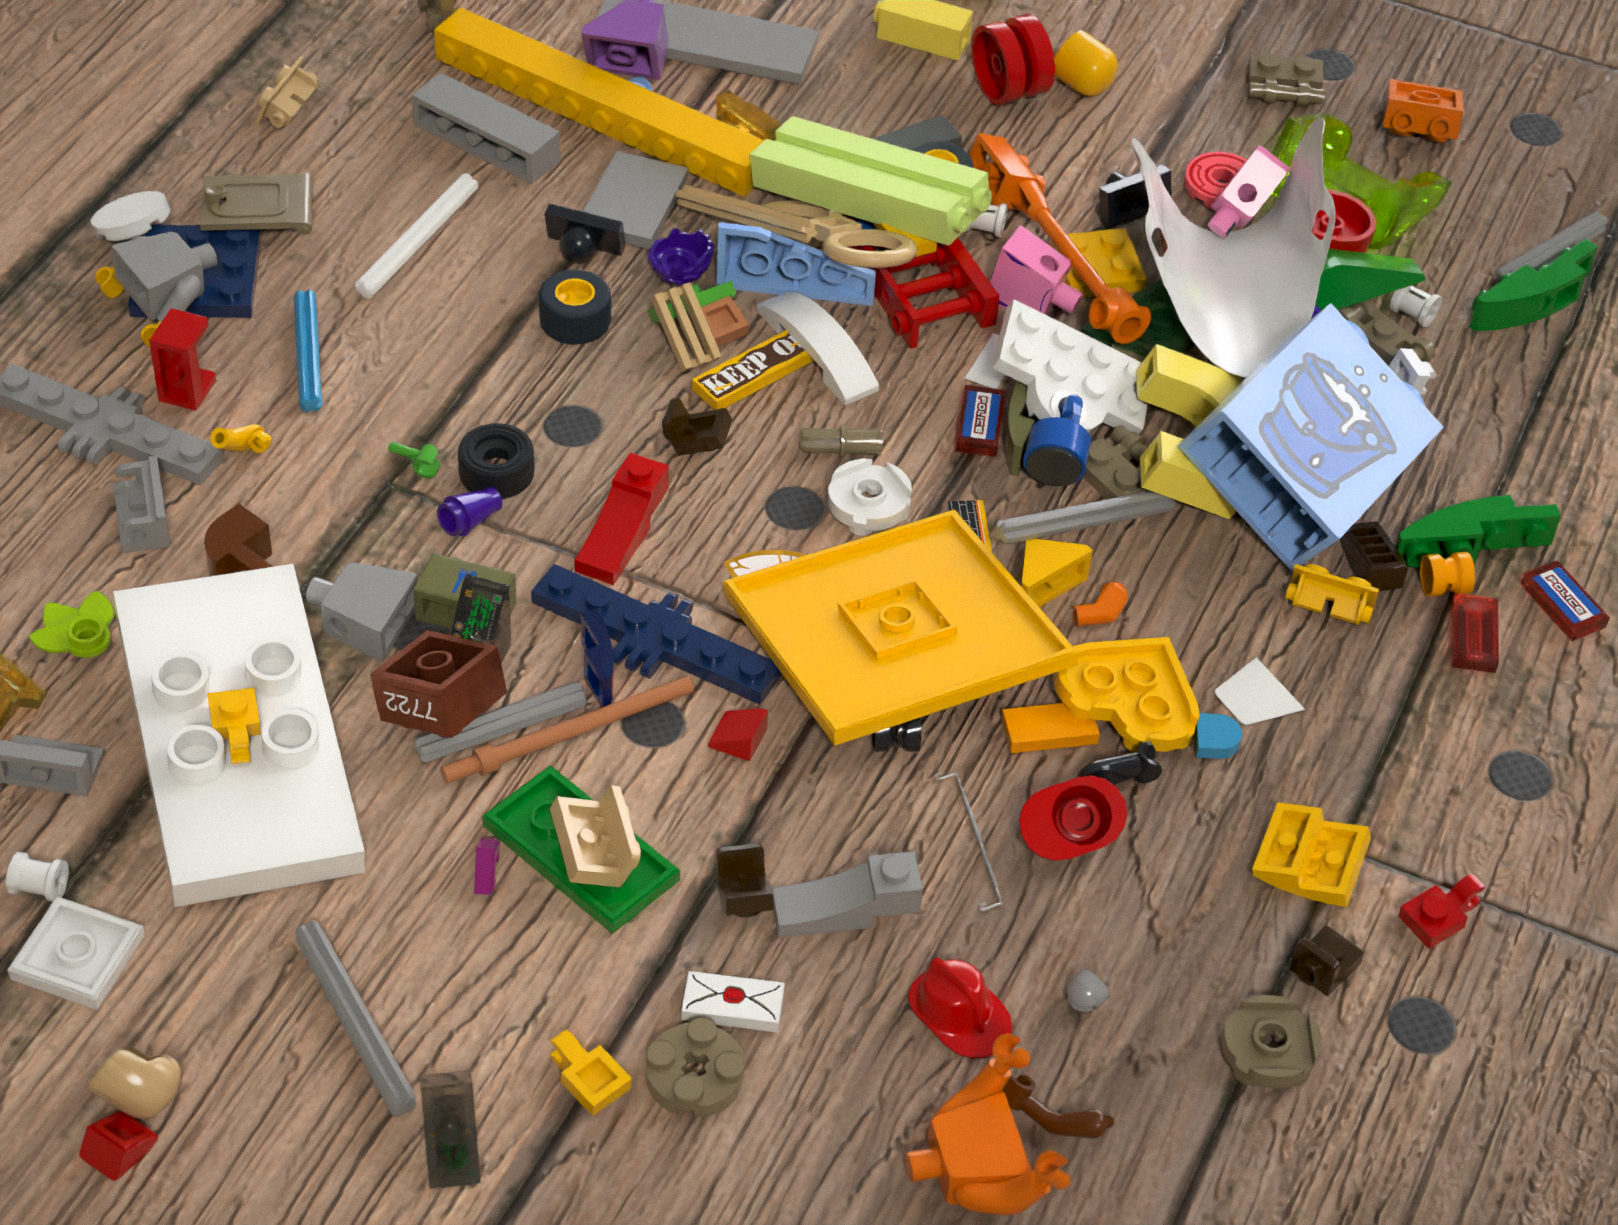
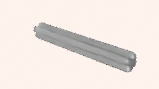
[1494,211,1608,284]
[414,682,586,763]

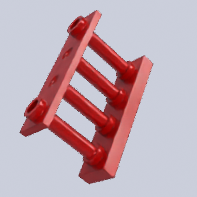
[848,219,1000,349]

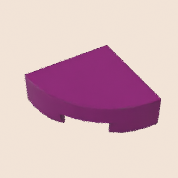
[474,838,500,895]

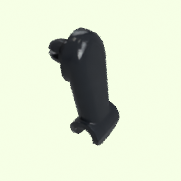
[1076,741,1162,785]

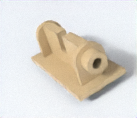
[255,56,318,128]

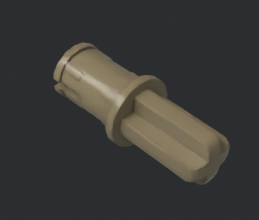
[799,425,883,457]

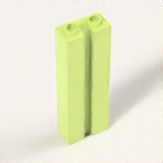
[749,116,992,246]

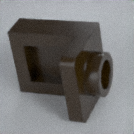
[662,398,733,456]
[716,843,774,917]

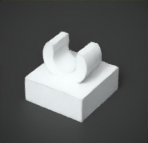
[1389,348,1437,395]

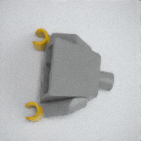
[95,232,218,347]

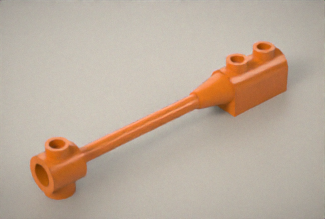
[969,133,1151,344]

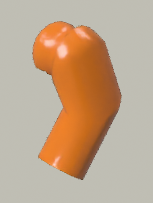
[1072,582,1128,627]

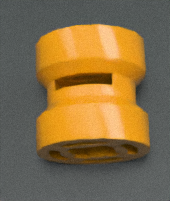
[1419,552,1475,597]

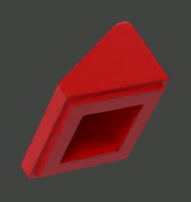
[708,708,768,761]
[79,1111,159,1181]

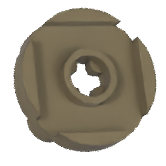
[1221,995,1322,1088]
[646,1018,745,1117]

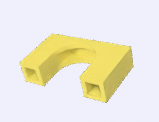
[874,0,973,61]
[1136,344,1242,519]

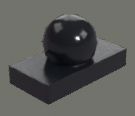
[544,204,626,263]

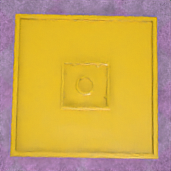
[722,510,1078,746]

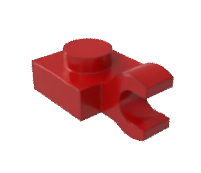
[1398,874,1485,949]

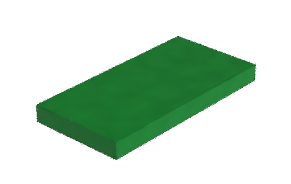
[482,765,681,934]

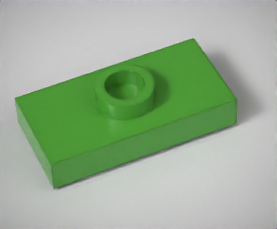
[648,281,736,324]

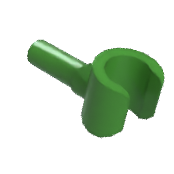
[388,441,441,478]

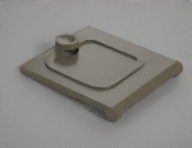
[200,174,313,235]

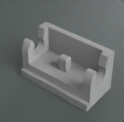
[113,456,170,553]

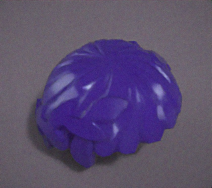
[648,228,714,285]

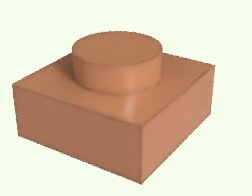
[701,295,750,346]

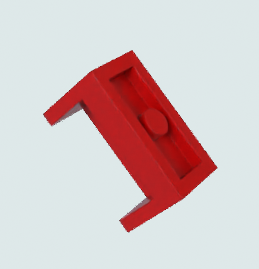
[149,308,216,411]

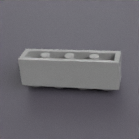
[411,72,560,184]

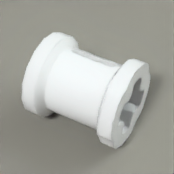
[966,203,1008,238]
[1389,285,1442,327]
[6,852,69,902]

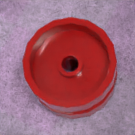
[971,13,1055,106]
[1313,189,1377,253]

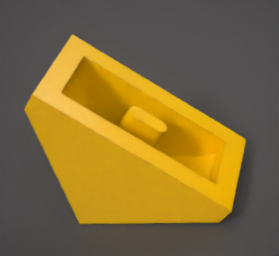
[1020,539,1093,607]

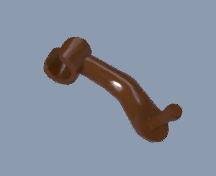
[1001,1075,1115,1139]

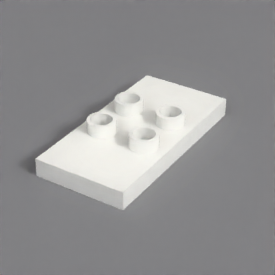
[113,564,365,907]

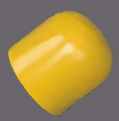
[1054,31,1118,97]

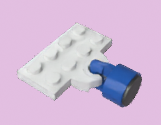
[992,299,1148,486]

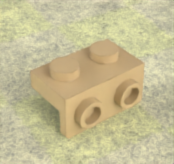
[550,785,641,887]

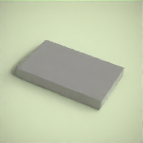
[583,151,689,249]

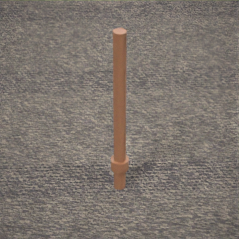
[440,676,694,784]

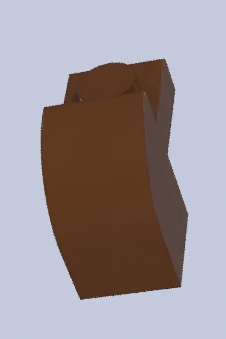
[204,503,272,577]

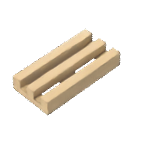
[650,282,721,373]

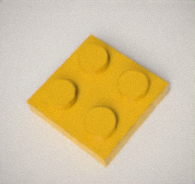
[1050,228,1147,298]

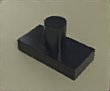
[1099,165,1172,227]

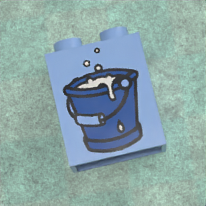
[1178,303,1444,571]

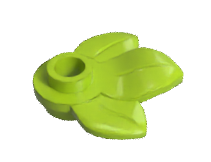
[29,591,114,658]

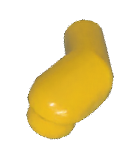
[210,424,271,454]

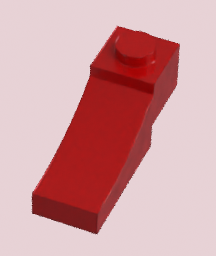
[574,452,669,585]

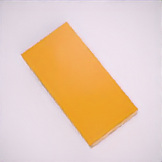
[1001,703,1100,753]

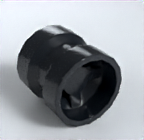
[872,717,921,752]

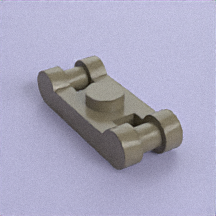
[1338,299,1436,366]

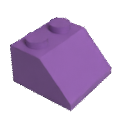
[581,0,669,80]

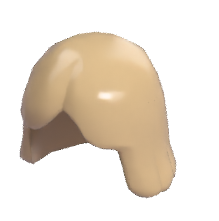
[87,1047,181,1119]

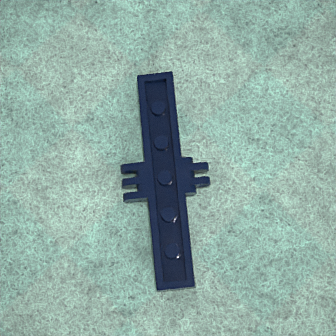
[531,564,782,705]

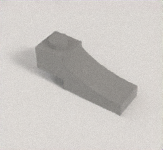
[772,852,923,937]

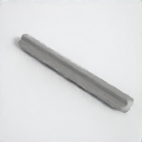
[994,491,1176,544]
[295,921,416,1117]

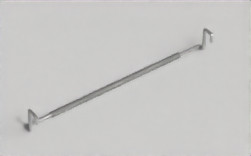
[933,771,1003,911]

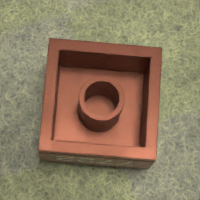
[370,630,507,738]

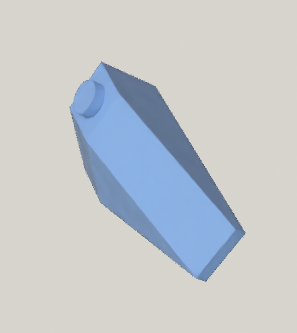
[716,222,876,306]

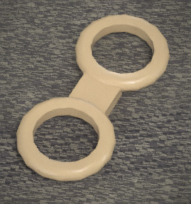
[761,200,917,268]

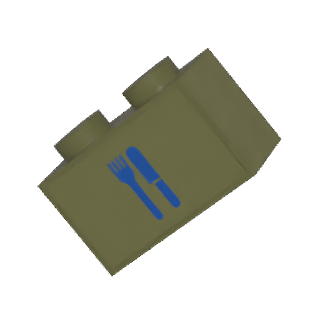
[413,553,516,640]

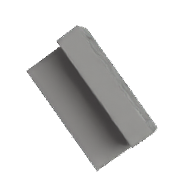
[0,735,105,797]

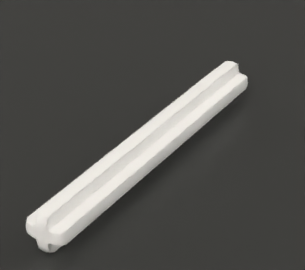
[355,173,478,299]

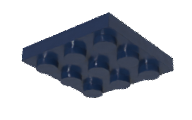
[128,224,262,318]

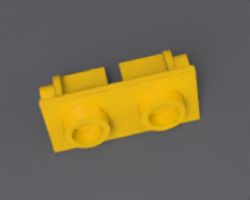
[1285,564,1379,625]

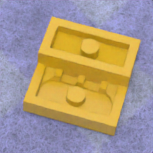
[1252,802,1371,907]

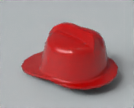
[1019,775,1128,861]
[908,957,1013,1059]

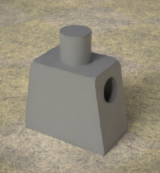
[306,562,418,662]

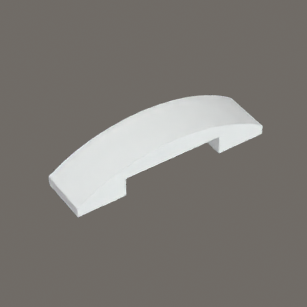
[756,291,879,406]

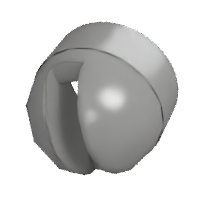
[1067,969,1110,1013]

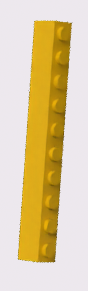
[434,7,765,197]

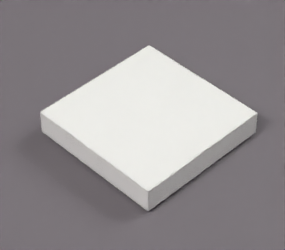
[8,896,145,1010]

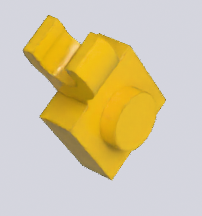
[207,688,261,764]
[550,1029,632,1116]

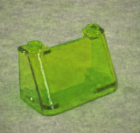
[1271,113,1452,250]

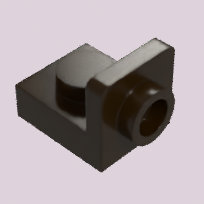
[1289,925,1365,997]

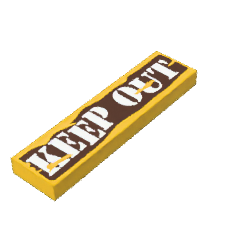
[692,330,814,410]

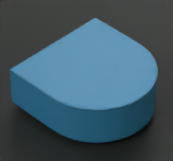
[1195,713,1242,759]

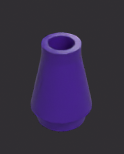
[437,487,502,536]

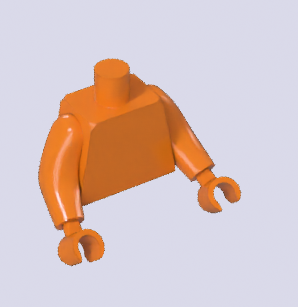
[905,1034,1070,1215]

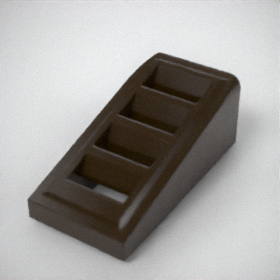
[1340,521,1408,591]

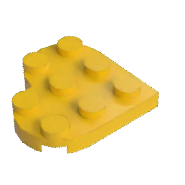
[1053,637,1200,752]

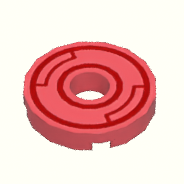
[1184,152,1247,209]

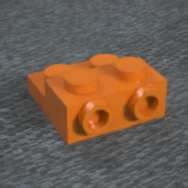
[1383,79,1464,142]

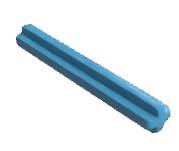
[294,290,322,413]

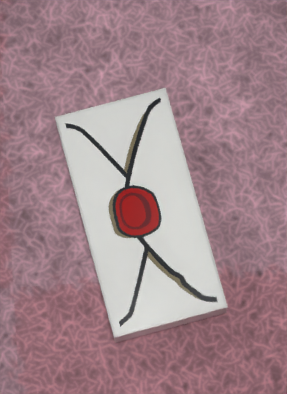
[681,971,785,1033]

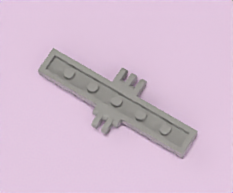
[0,364,224,486]

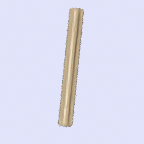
[675,185,818,243]

